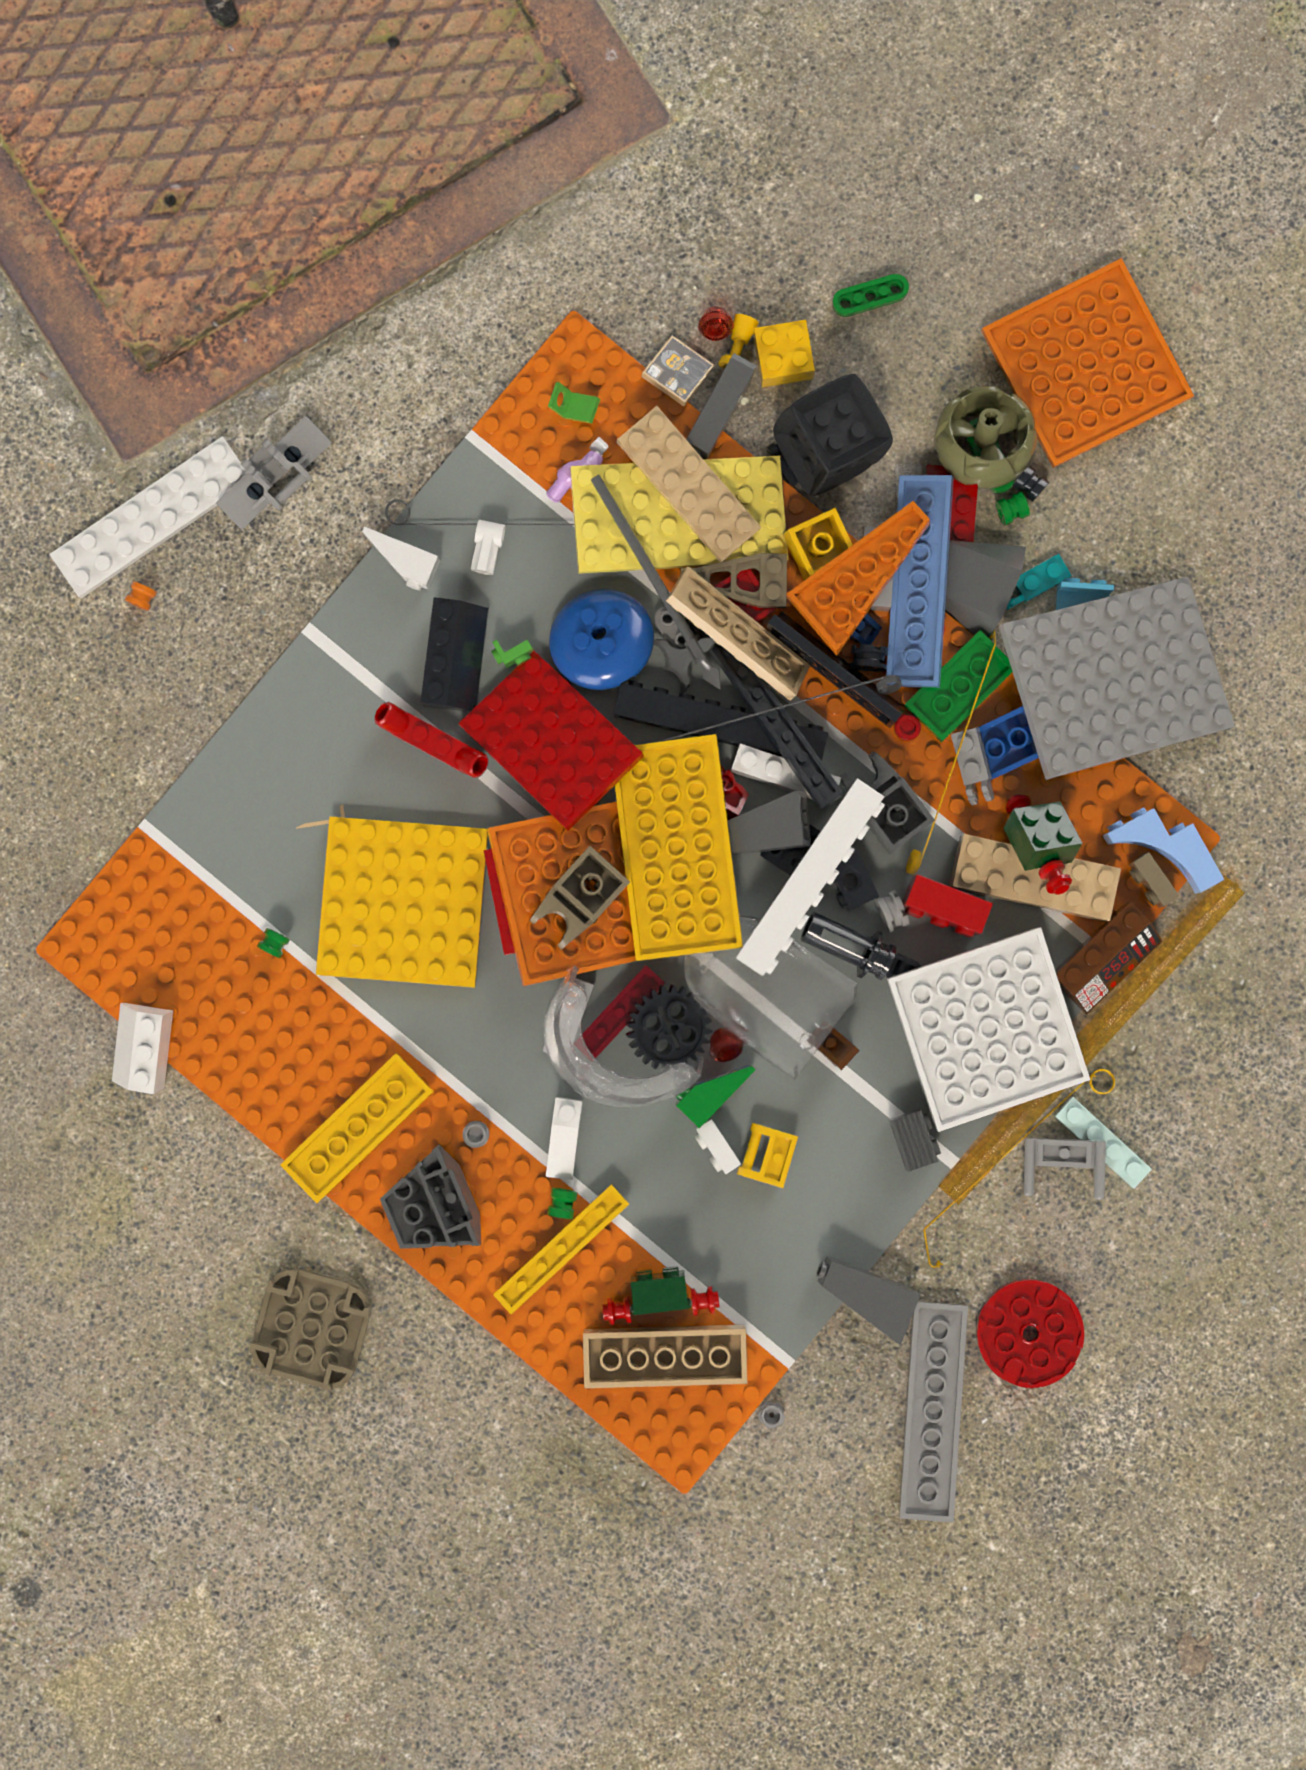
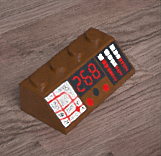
[1055,902,1163,1015]

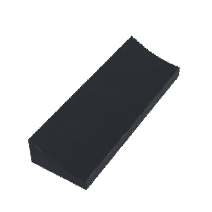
[766,611,906,729]

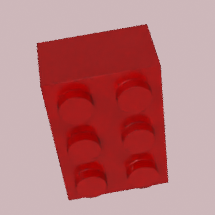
[902,874,993,938]

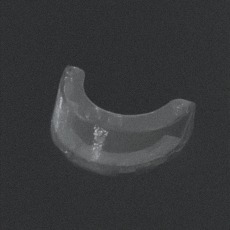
[543,965,705,1108]

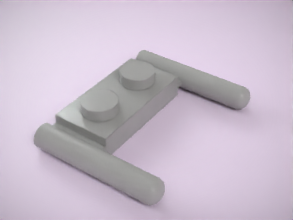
[1024,1137,1106,1200]

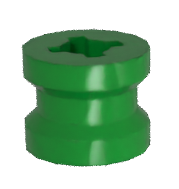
[257,928,290,958]

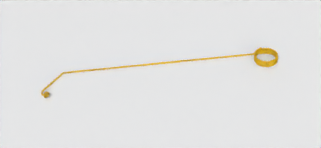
[906,629,996,875]
[923,1069,1115,1268]

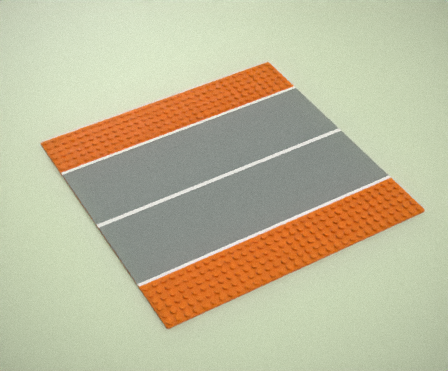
[36,311,1220,1494]

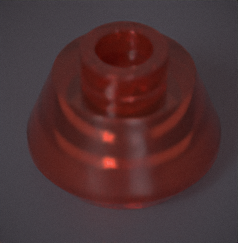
[698,306,734,341]
[709,1028,745,1062]

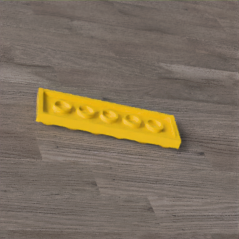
[280,1053,434,1204]

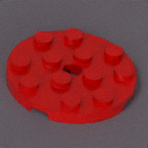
[976,1279,1085,1388]

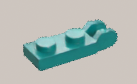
[1006,554,1072,610]

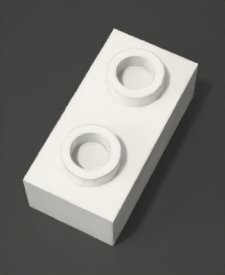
[694,1118,741,1174]

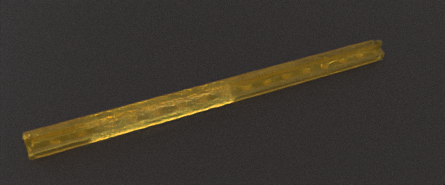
[938,875,1245,1205]

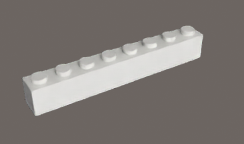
[736,778,885,976]

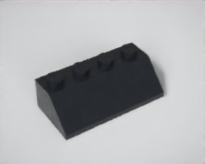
[420,597,489,712]

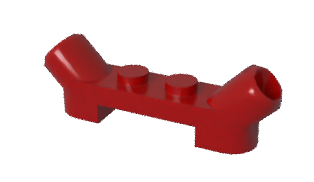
[374,701,489,778]

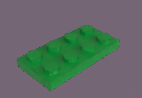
[904,630,1013,742]

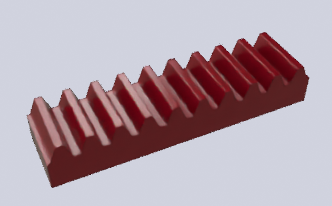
[573,965,665,1061]

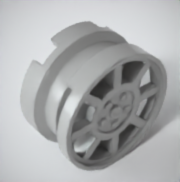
[875,890,910,933]

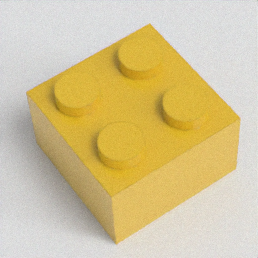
[753,320,815,388]
[783,508,853,581]

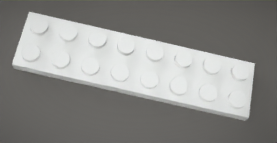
[49,436,247,599]

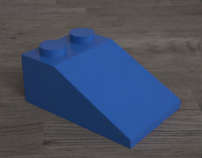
[978,706,1039,780]

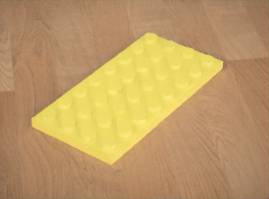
[570,456,789,574]

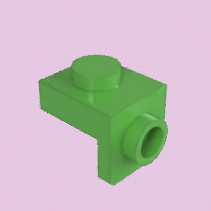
[491,639,533,668]

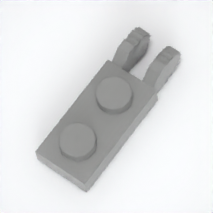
[951,727,994,805]

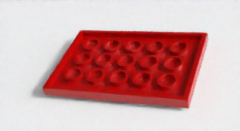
[458,651,644,831]

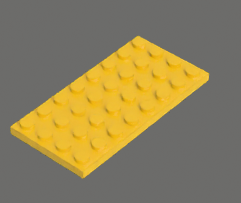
[615,734,743,961]

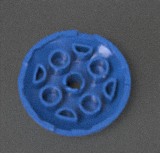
[549,589,654,690]

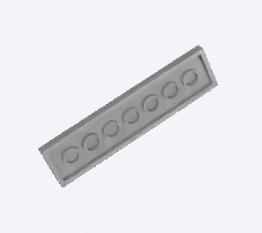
[899,1301,968,1522]

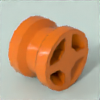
[124,581,157,611]

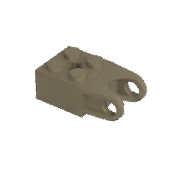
[529,846,630,950]

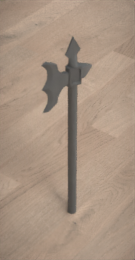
[591,475,721,693]

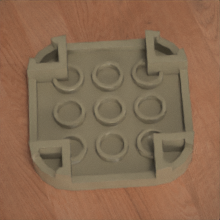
[250,1268,371,1390]

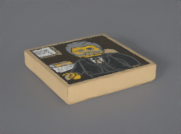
[641,335,714,406]

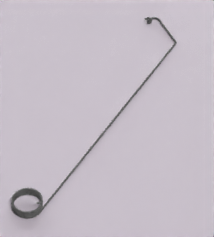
[385,499,574,525]
[660,675,902,742]

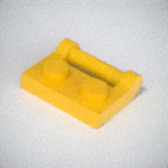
[737,1123,798,1188]

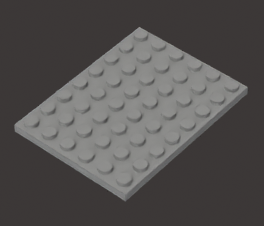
[999,577,1235,780]

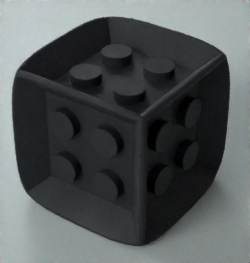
[773,374,893,497]

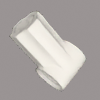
[471,520,506,575]

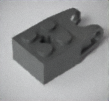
[839,751,935,854]

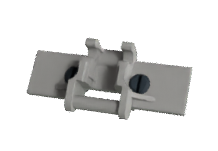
[216,416,332,530]

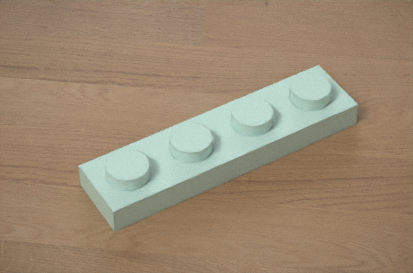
[1054,1096,1152,1189]

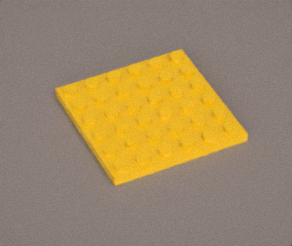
[316,816,488,988]

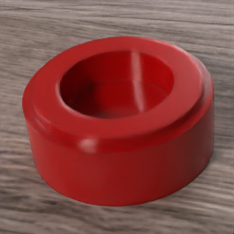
[894,714,921,741]

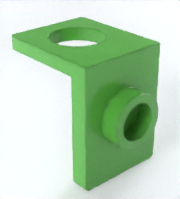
[548,382,600,423]

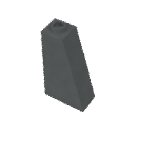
[686,353,757,459]
[728,791,811,855]
[816,1256,921,1344]

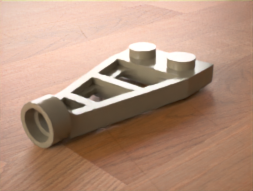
[681,553,787,608]

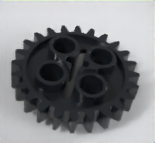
[625,984,712,1071]

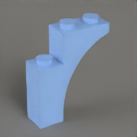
[1102,807,1224,894]

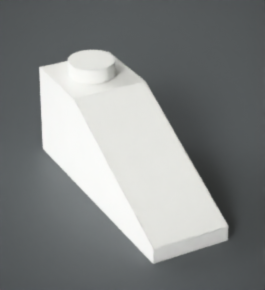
[362,527,440,591]
[546,1097,583,1180]

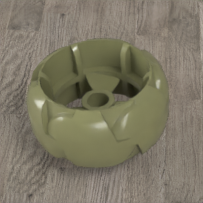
[934,386,1037,489]

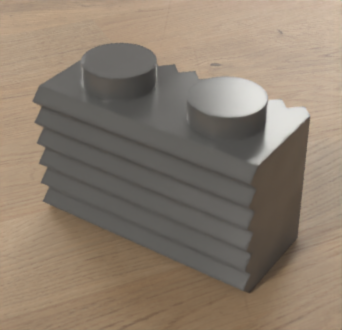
[889,1110,941,1172]

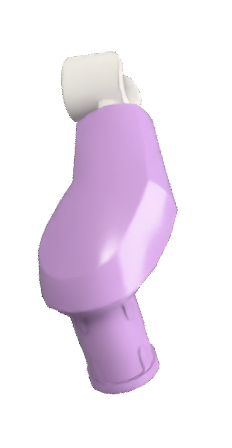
[546,437,608,503]

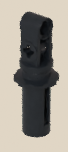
[801,912,922,980]

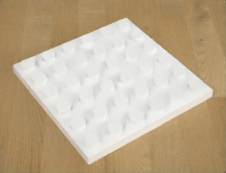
[887,927,1090,1132]

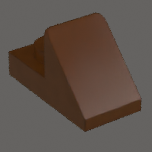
[806,1020,860,1071]

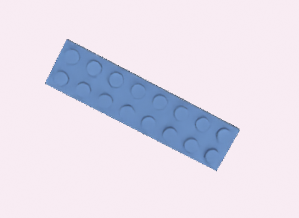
[886,475,954,688]

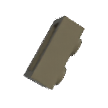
[1128,852,1179,908]

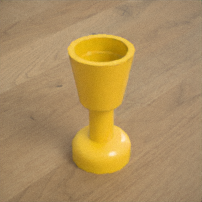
[718,314,759,369]

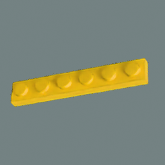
[493,1184,630,1314]

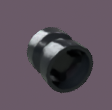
[1012,465,1049,502]

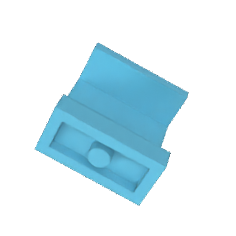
[1055,578,1114,610]

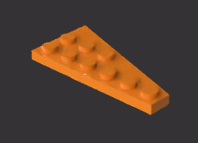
[787,501,930,656]

